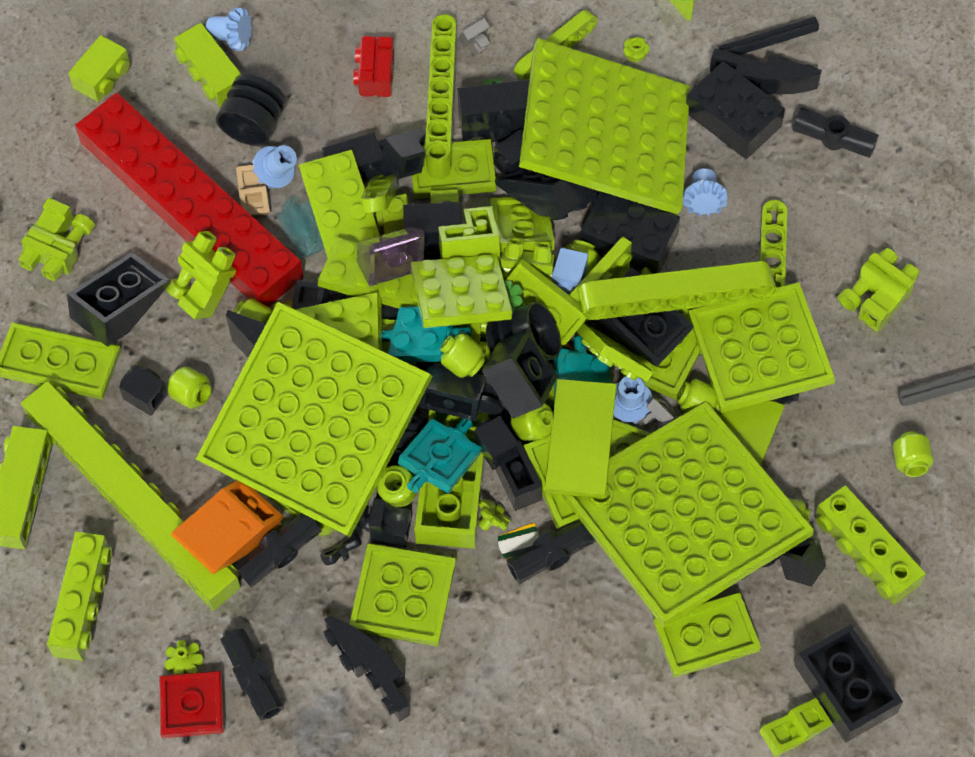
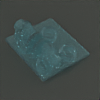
[276,201,324,260]

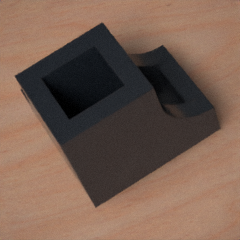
[379,128,426,179]
[365,492,412,548]

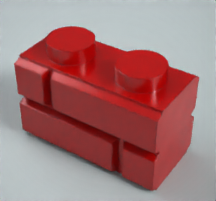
[353,36,394,97]

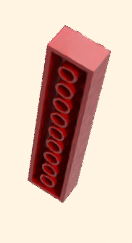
[75,92,304,307]

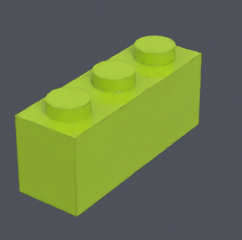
[173,23,242,108]

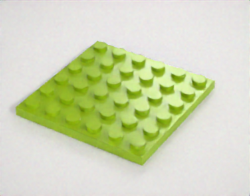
[519,38,690,215]
[196,302,433,537]
[561,401,814,628]

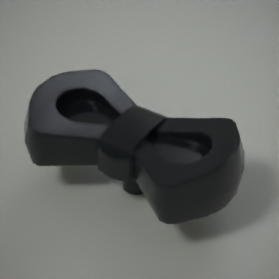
[320,532,362,565]

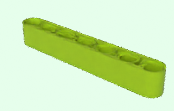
[425,14,457,177]
[577,261,777,320]

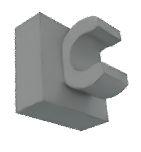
[458,18,490,54]
[643,399,680,432]

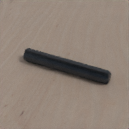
[718,16,819,55]

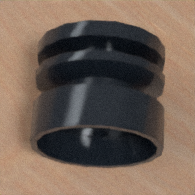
[216,74,287,146]
[486,301,561,361]

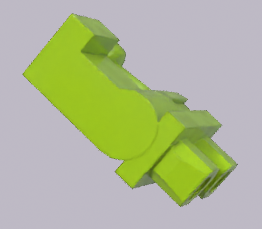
[18,197,95,282]
[166,231,237,320]
[500,237,555,282]
[837,248,920,333]

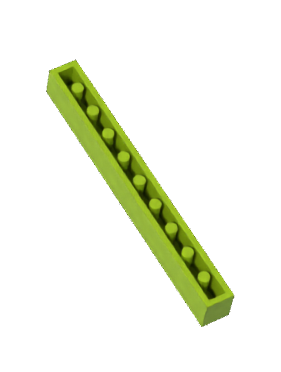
[20,381,240,611]

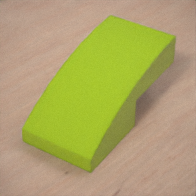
[759,698,833,757]

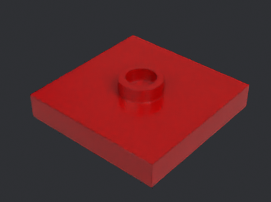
[159,671,224,738]

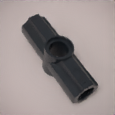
[792,107,879,158]
[234,513,322,588]
[506,519,596,584]
[220,628,284,721]

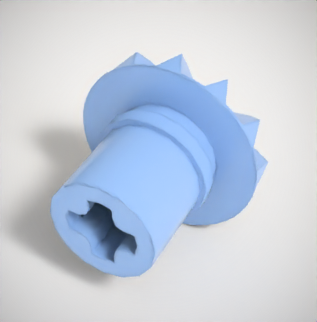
[206,7,253,51]
[252,145,297,190]
[683,168,728,218]
[614,376,653,424]

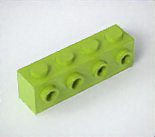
[0,426,53,550]
[815,485,926,605]
[47,531,112,661]

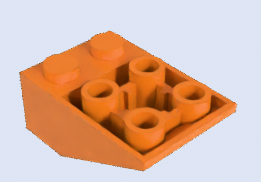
[171,481,283,574]

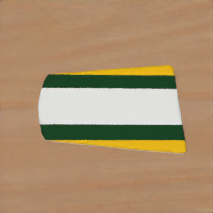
[498,523,539,559]

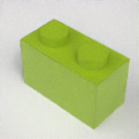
[68,35,130,102]

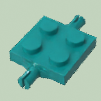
[382,306,471,362]
[553,336,611,404]
[398,418,482,494]

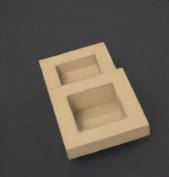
[236,165,270,216]

